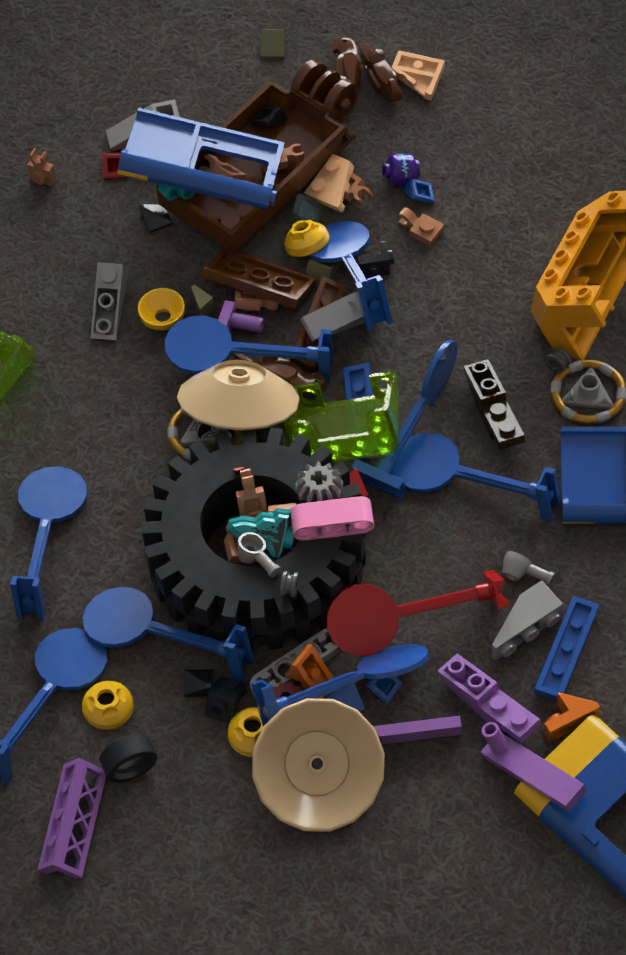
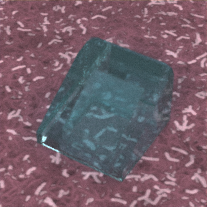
[293,194,323,223]

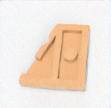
[392,51,445,101]
[304,154,354,213]

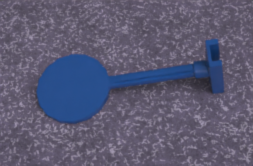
[308,221,393,331]
[165,315,333,381]
[351,339,458,499]
[392,433,561,522]
[10,466,87,620]
[83,587,254,682]
[0,628,107,786]
[251,644,429,726]

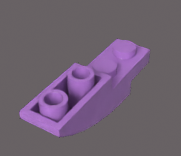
[437,653,541,744]

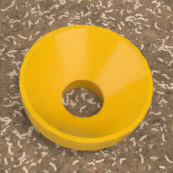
[284,220,330,257]
[138,288,185,330]
[82,681,134,730]
[228,707,263,757]

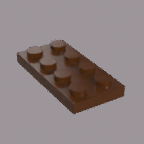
[202,248,317,308]

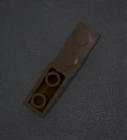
[464,359,525,450]

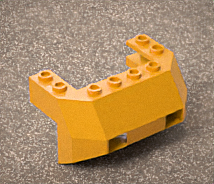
[531,191,626,360]

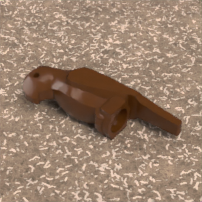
[332,38,362,88]
[359,43,402,103]
[234,353,325,396]

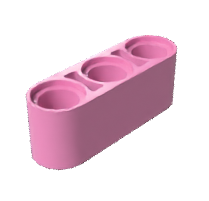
[290,496,375,540]

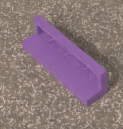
[37,758,106,879]

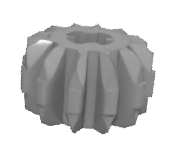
[295,461,343,503]

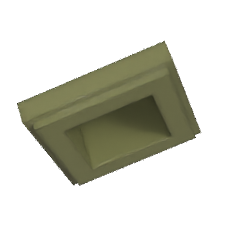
[260,29,286,59]
[306,259,341,282]
[191,285,215,317]

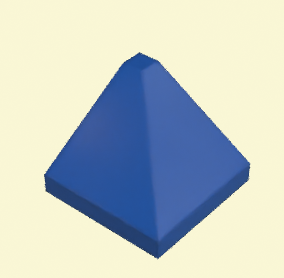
[402,179,435,204]
[365,677,403,704]
[328,683,365,713]

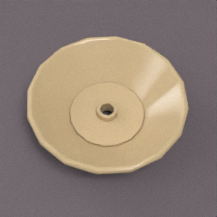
[177,360,300,431]
[252,698,385,832]

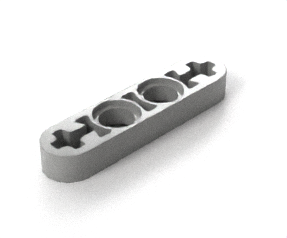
[250,628,342,697]

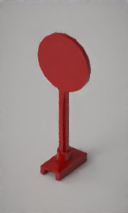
[326,570,510,656]

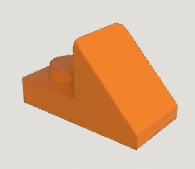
[285,644,334,699]
[543,693,600,744]

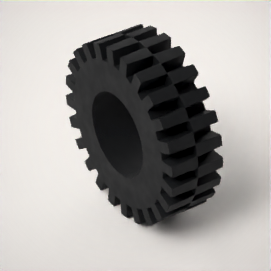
[142,427,366,651]

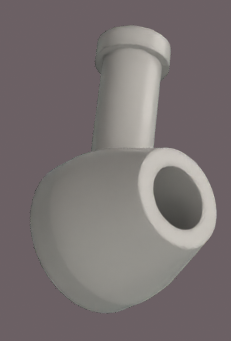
[237,532,281,578]
[502,551,554,585]

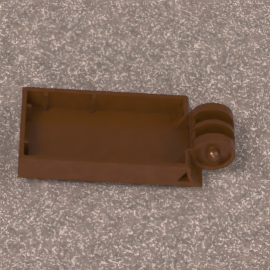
[156,59,359,254]

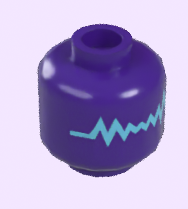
[382,153,420,186]

